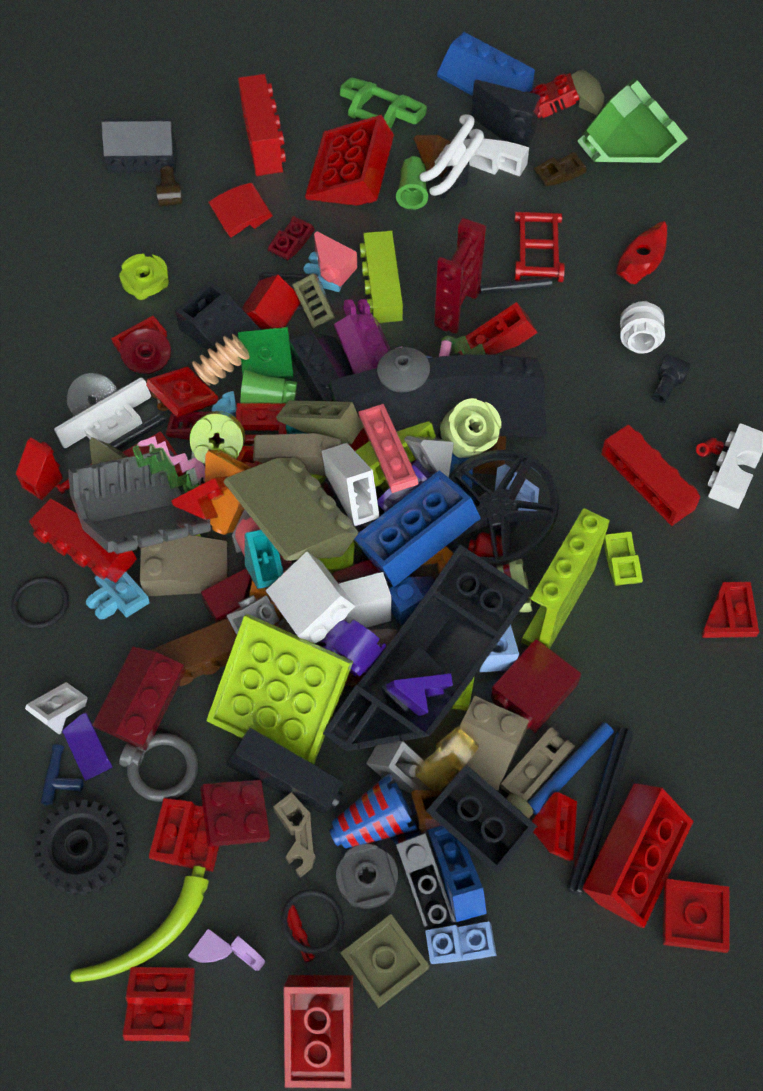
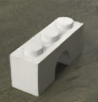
[707,423,763,509]

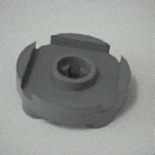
[336,844,398,909]

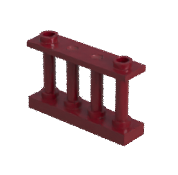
[434,218,486,334]

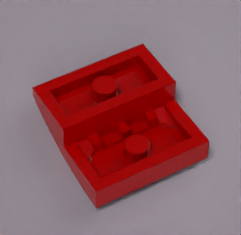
[209,183,273,238]
[149,798,219,872]
[123,967,195,1041]

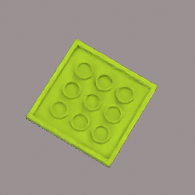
[206,614,353,765]

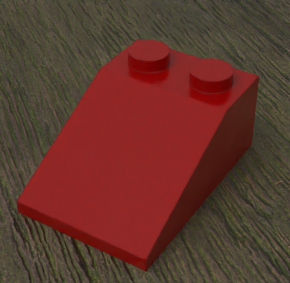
[284,975,353,1088]

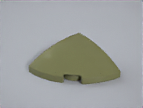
[572,70,604,115]

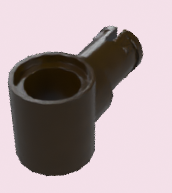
[156,166,182,207]

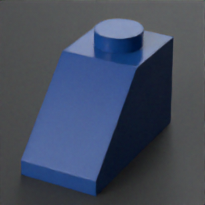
[389,576,435,626]

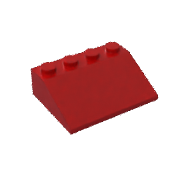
[305,115,394,206]

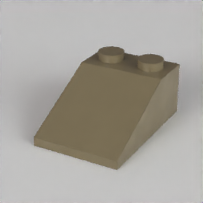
[140,535,228,596]
[436,696,529,791]

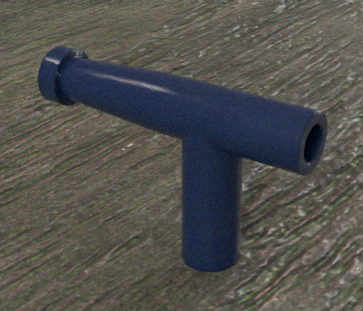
[41,744,84,805]

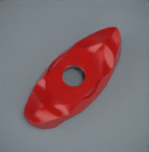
[616,221,667,284]

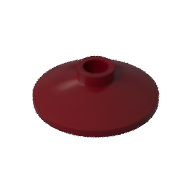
[120,329,171,374]

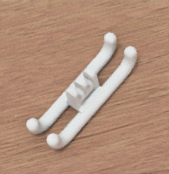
[420,114,484,196]

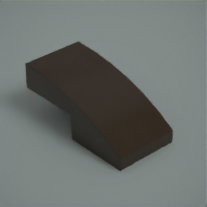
[534,152,586,186]

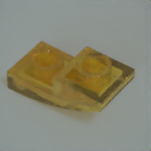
[415,727,479,791]

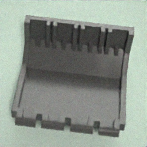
[68,449,211,554]

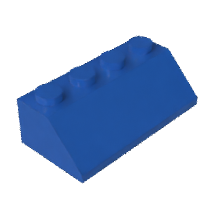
[437,32,535,96]
[354,470,481,587]

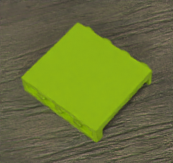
[521,508,610,649]

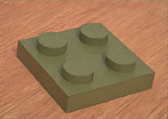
[340,914,430,1009]

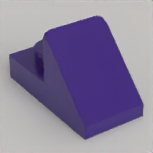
[386,674,453,716]

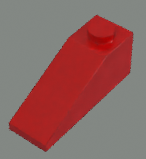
[455,302,538,355]

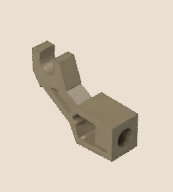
[273,793,316,878]

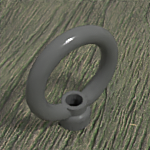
[119,733,198,802]

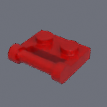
[236,403,287,445]

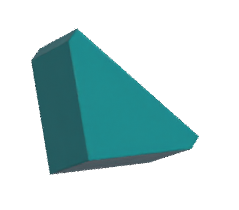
[245,530,284,589]

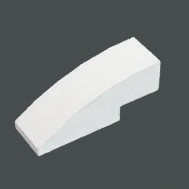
[463,139,529,176]

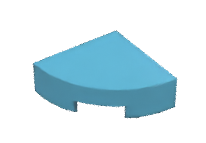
[212,391,236,417]

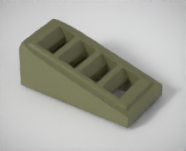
[292,273,335,329]

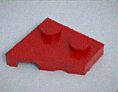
[702,582,759,638]

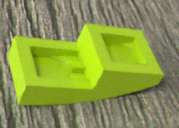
[603,532,643,586]

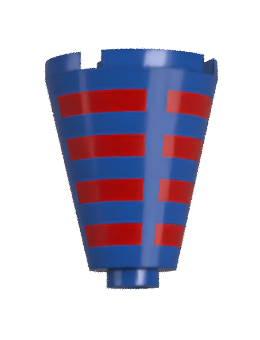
[329,774,418,849]

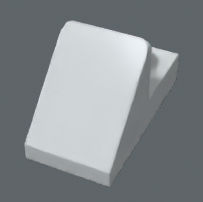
[25,682,88,734]

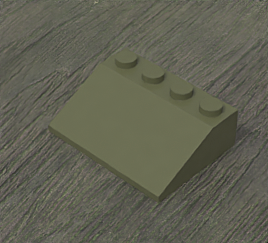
[224,457,359,561]

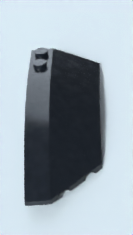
[329,355,546,439]

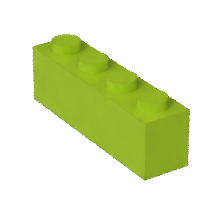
[360,231,403,323]

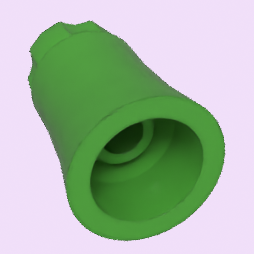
[396,156,428,209]
[240,370,297,403]

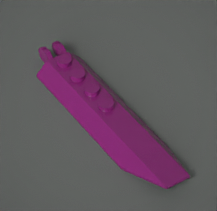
[334,299,417,465]

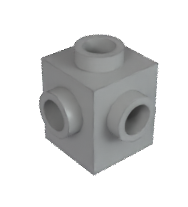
[227,595,280,635]

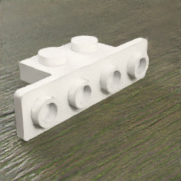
[54,378,151,448]

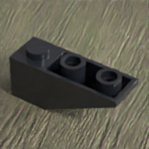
[390,827,456,931]

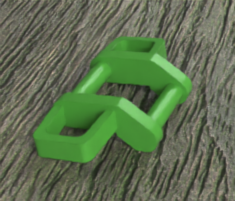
[340,78,427,129]

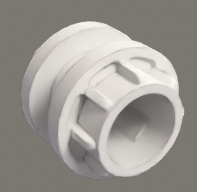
[620,301,665,354]

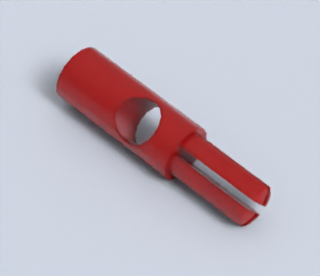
[287,905,315,962]

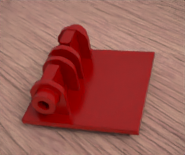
[530,73,580,118]

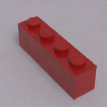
[601,424,701,526]
[29,498,137,583]

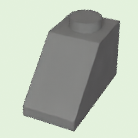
[366,741,439,794]

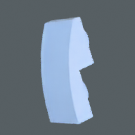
[426,921,497,964]

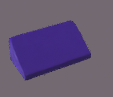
[62,713,112,781]

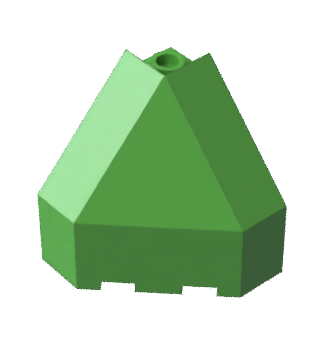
[577,78,688,163]

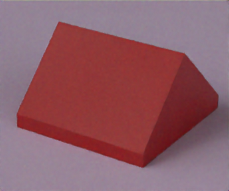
[242,275,301,330]

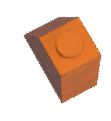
[205,450,251,535]

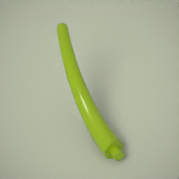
[70,866,209,982]

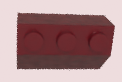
[92,647,186,751]

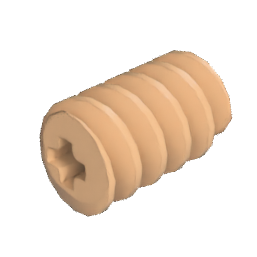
[192,334,250,386]

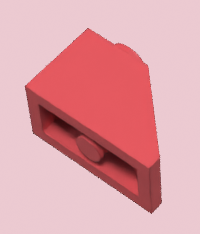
[314,231,357,287]

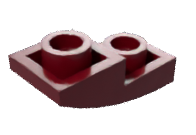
[267,216,315,260]

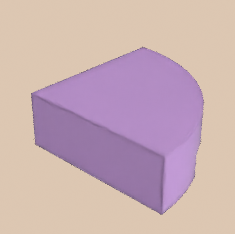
[188,929,232,963]
[231,936,265,971]

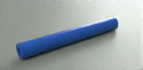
[528,722,614,815]

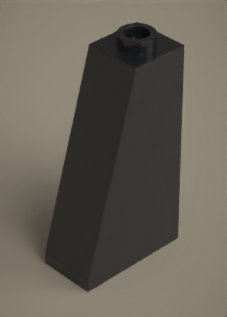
[226,727,343,813]

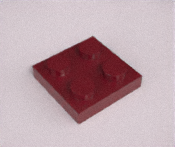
[200,780,270,847]

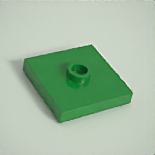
[238,327,293,379]

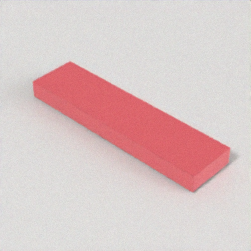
[358,404,418,493]

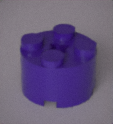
[319,618,387,677]

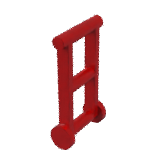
[515,212,565,282]

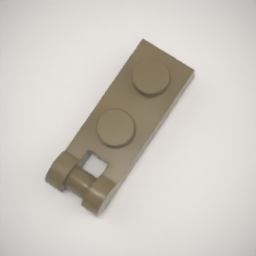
[500,727,575,802]

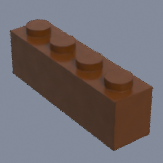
[149,618,237,686]

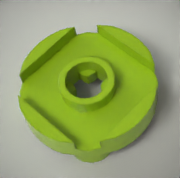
[119,254,169,300]

